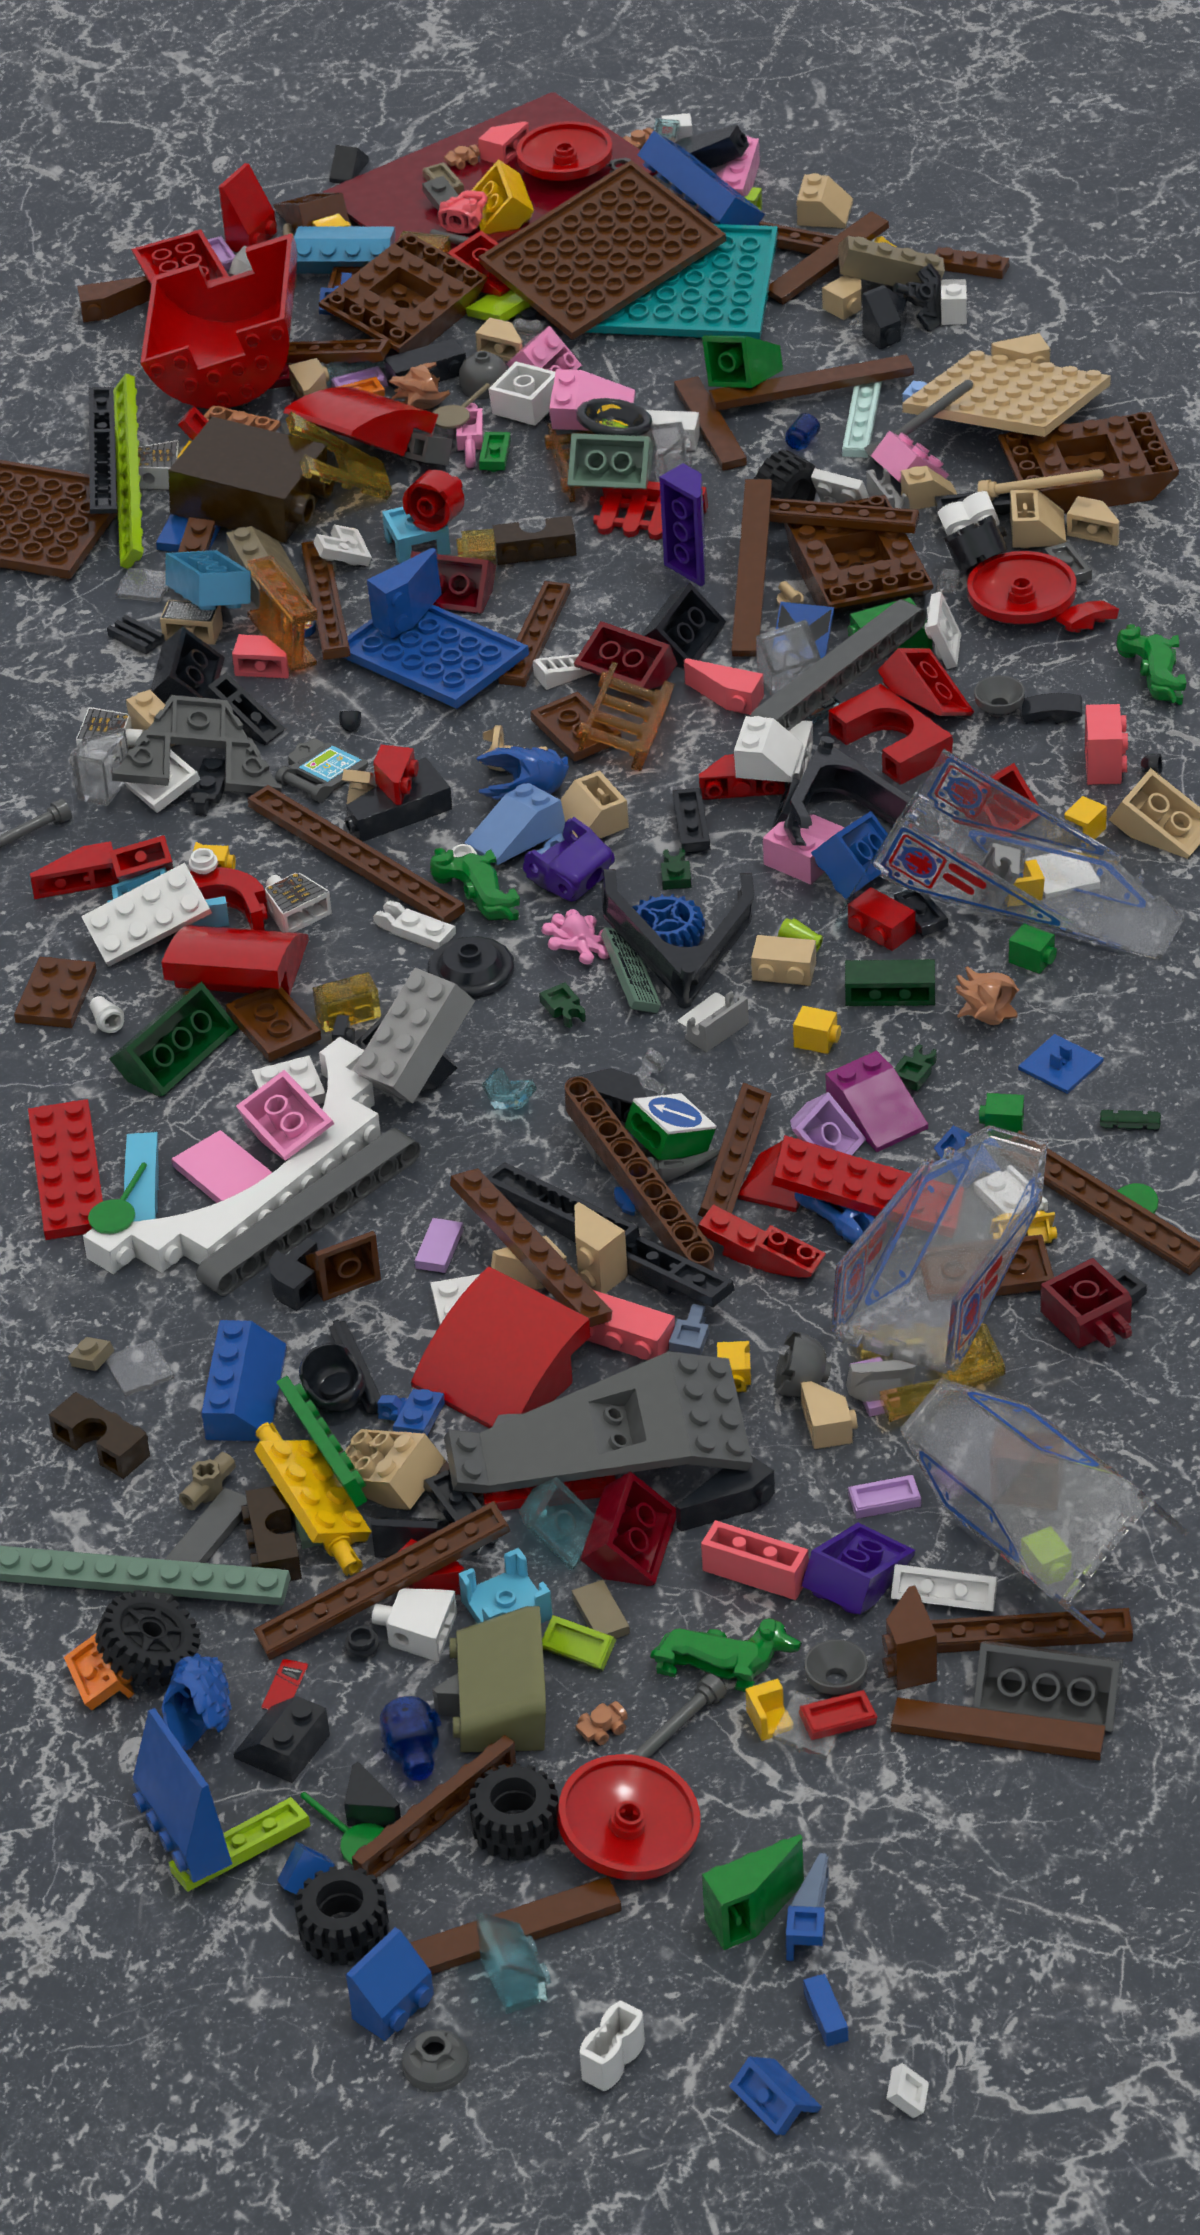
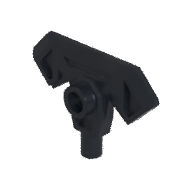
[893,263,941,332]

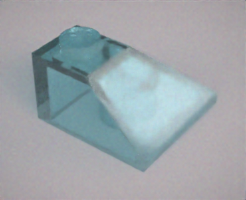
[519,1477,595,1570]

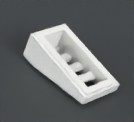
[533,654,592,690]

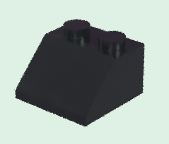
[233,1696,330,1783]

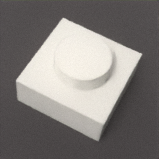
[886,2063,929,2118]

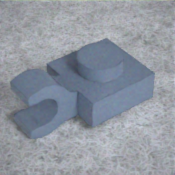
[669,1304,709,1355]

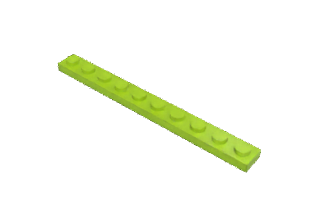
[113,373,144,570]

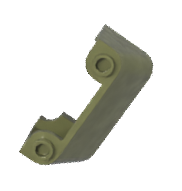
[449,1606,546,1752]

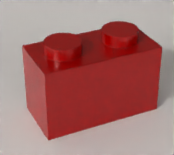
[848,887,916,951]

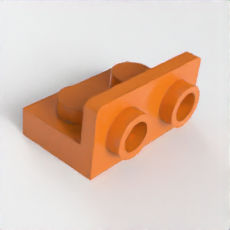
[64,1633,135,1710]

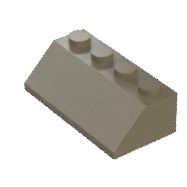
[838,236,945,286]
[226,526,312,616]

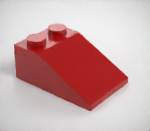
[219,163,277,252]
[447,231,511,296]
[877,648,974,716]

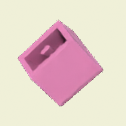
[506,326,582,372]
[871,430,949,483]

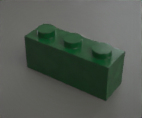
[845,959,935,1006]

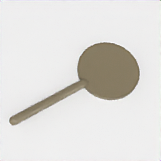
[433,383,490,429]

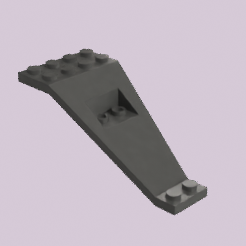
[444,1351,753,1494]

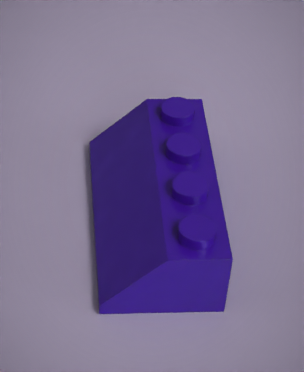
[659,463,706,586]

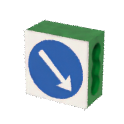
[624,1093,717,1160]

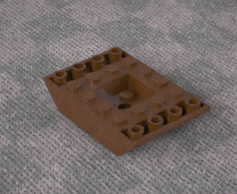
[319,232,488,353]
[998,412,1179,514]
[784,495,933,614]

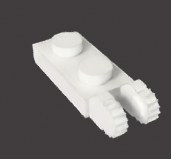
[373,900,456,950]

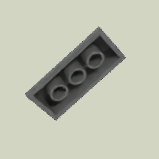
[973,1641,1123,1732]

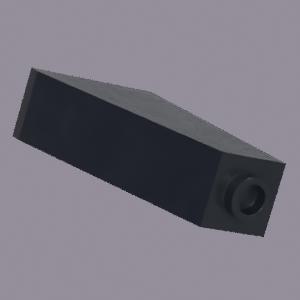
[675,125,749,169]
[344,757,452,842]

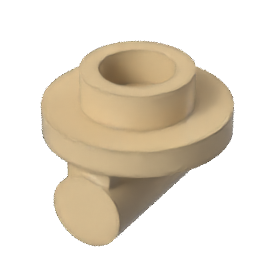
[777,581,804,606]

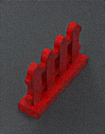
[593,481,708,540]

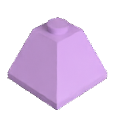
[790,1092,866,1155]

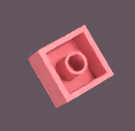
[1085,704,1128,785]

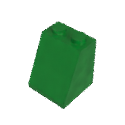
[702,335,783,388]

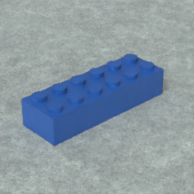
[637,130,765,226]

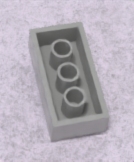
[353,967,475,1104]

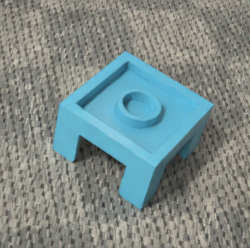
[382,507,451,564]
[458,1548,552,1623]

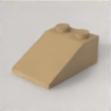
[1109,768,1200,859]

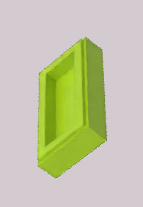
[542,1615,616,1671]

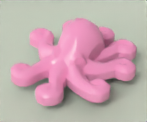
[541,909,610,964]

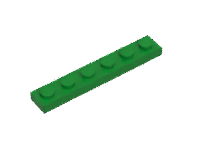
[276,1375,368,1508]

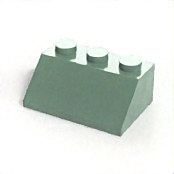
[568,433,654,490]

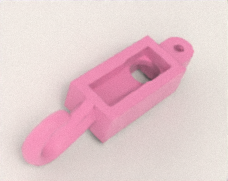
[456,403,483,468]

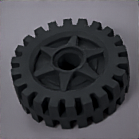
[95,1590,201,1687]

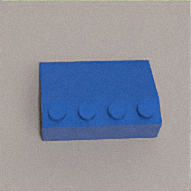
[132,1708,232,1883]

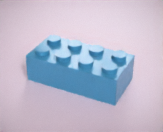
[165,550,251,610]

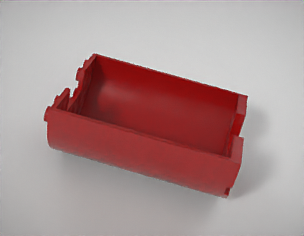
[140,233,297,409]

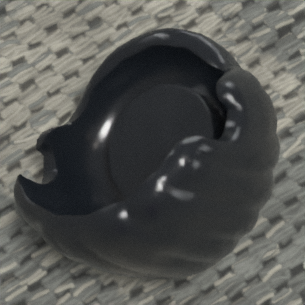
[299,1343,366,1412]

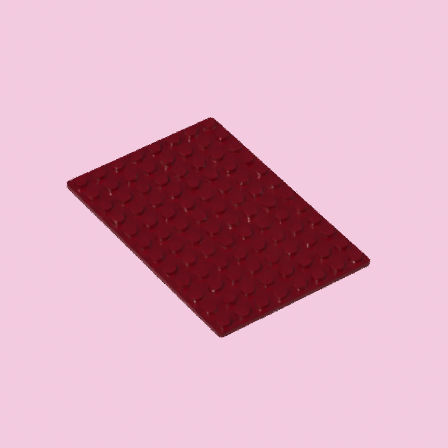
[322,92,658,253]

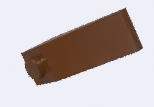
[77,276,151,323]

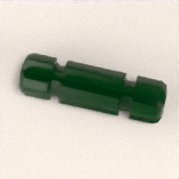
[1100,1109,1161,1130]

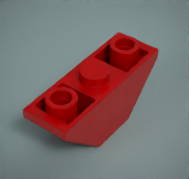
[699,754,785,800]

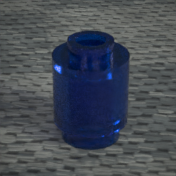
[785,413,820,450]

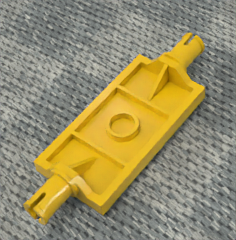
[254,1422,372,1576]

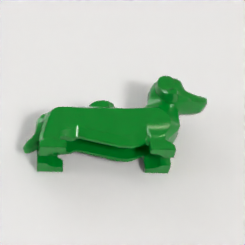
[1116,624,1186,705]
[430,848,520,921]
[650,1618,802,1692]

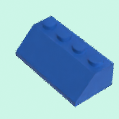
[201,1320,287,1441]

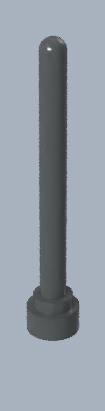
[864,380,973,465]
[0,798,72,847]
[632,1673,727,1758]

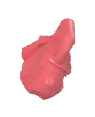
[438,190,488,234]

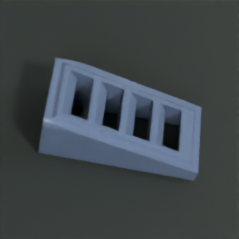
[790,1853,829,1907]

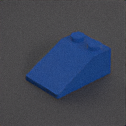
[367,547,441,638]
[811,811,902,900]

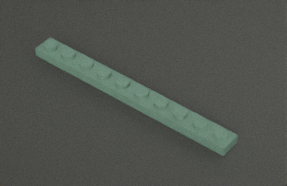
[0,1546,291,1606]

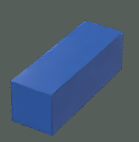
[803,1974,848,2047]

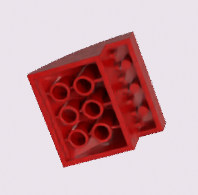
[283,387,438,457]
[161,925,309,996]
[411,1266,591,1428]

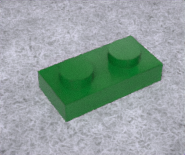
[479,432,511,471]

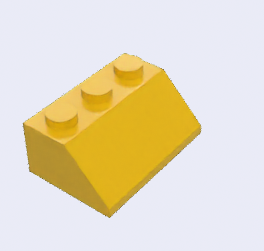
[471,159,534,234]

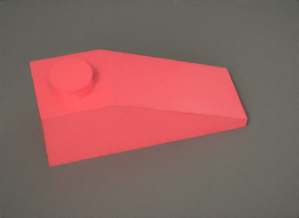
[684,658,764,715]

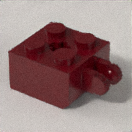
[1040,1258,1132,1349]

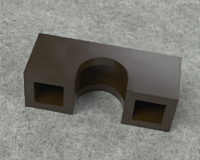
[492,516,577,565]
[48,1392,150,1479]
[241,1486,302,1581]

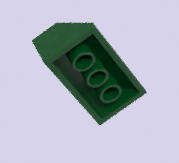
[109,982,238,1097]

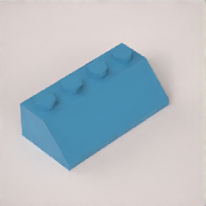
[294,226,395,274]

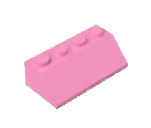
[696,136,760,212]

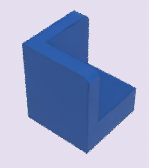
[278,1842,335,1895]
[786,1906,825,1961]

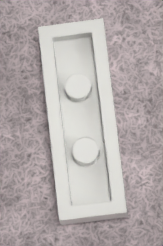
[891,1564,998,1612]

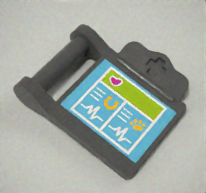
[275,738,368,803]

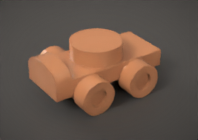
[623,127,653,150]
[444,144,480,170]
[576,1701,628,1745]

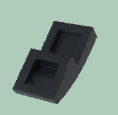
[1022,693,1083,724]

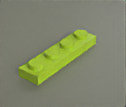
[168,1797,311,1892]

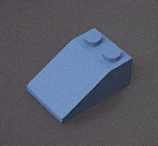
[465,783,565,865]

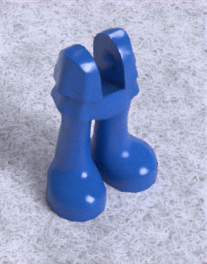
[794,1192,881,1245]

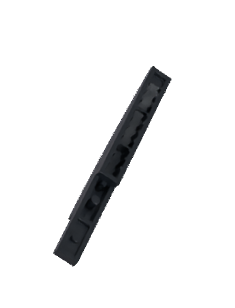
[89,387,117,514]
[486,1162,735,1307]

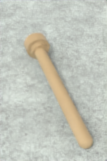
[978,469,1104,501]

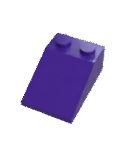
[801,1522,916,1614]

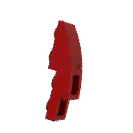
[698,1205,826,1277]

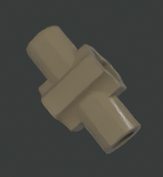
[179,1452,236,1510]

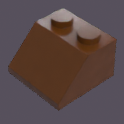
[306,1231,381,1301]
[882,1585,937,1691]

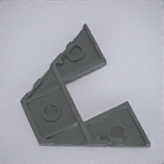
[112,695,282,793]

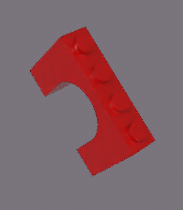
[828,683,953,785]

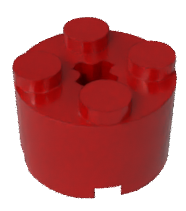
[403,470,465,532]

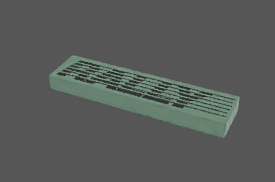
[601,927,661,1013]

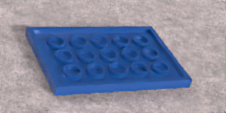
[343,605,529,709]

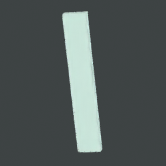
[842,362,882,458]

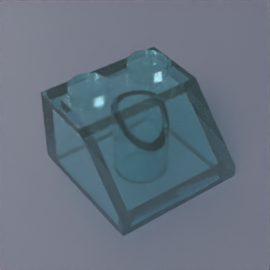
[476,1913,551,2014]

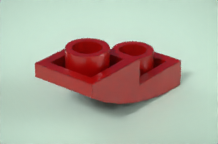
[1055,600,1119,632]

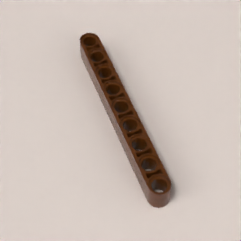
[564,1076,714,1271]

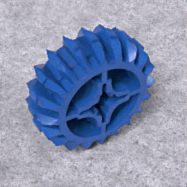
[632,893,705,947]

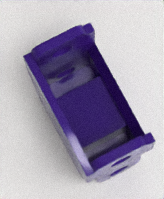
[523,817,615,902]

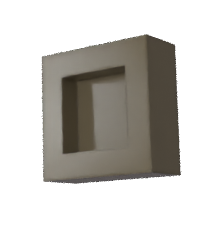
[68,1337,114,1371]

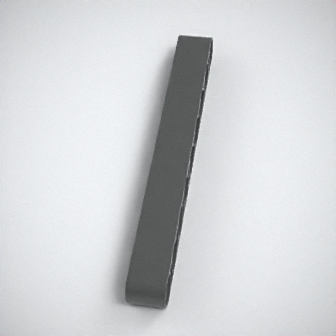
[750,599,927,731]
[196,1128,421,1296]

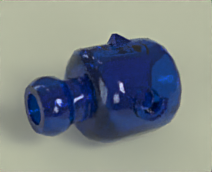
[379,1696,441,1781]

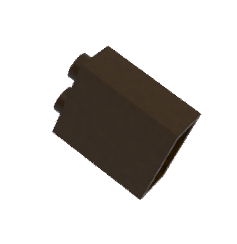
[168,416,336,543]

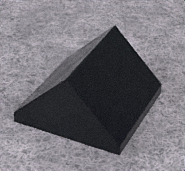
[371,1516,448,1558]

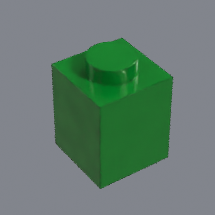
[1009,923,1057,974]
[979,1093,1024,1138]

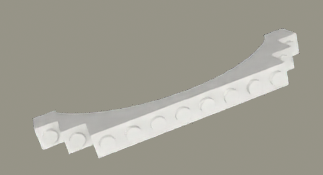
[83,1037,381,1274]

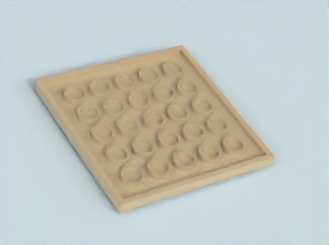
[903,351,1111,437]

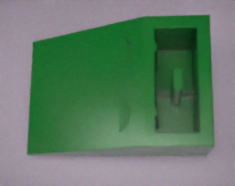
[702,1834,804,1950]

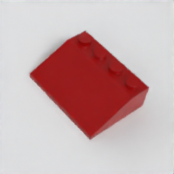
[132,229,229,286]

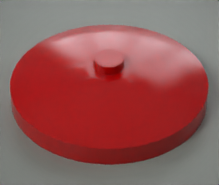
[516,121,613,181]
[967,551,1077,624]
[557,1754,701,1880]

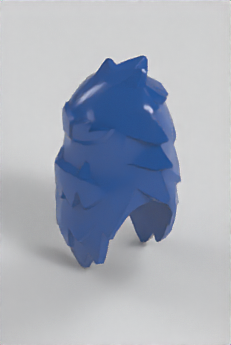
[477,746,569,801]
[162,1653,231,1751]

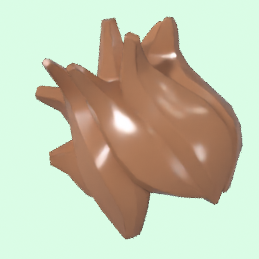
[389,362,450,409]
[955,966,1020,1025]

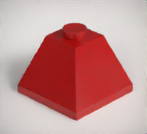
[738,1141,817,1212]

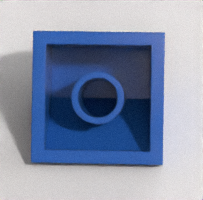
[346,1927,434,2041]

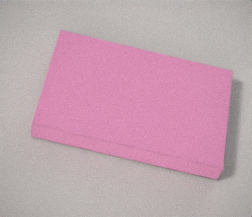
[172,1130,273,1203]

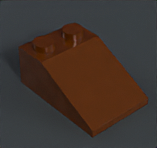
[273,193,349,232]

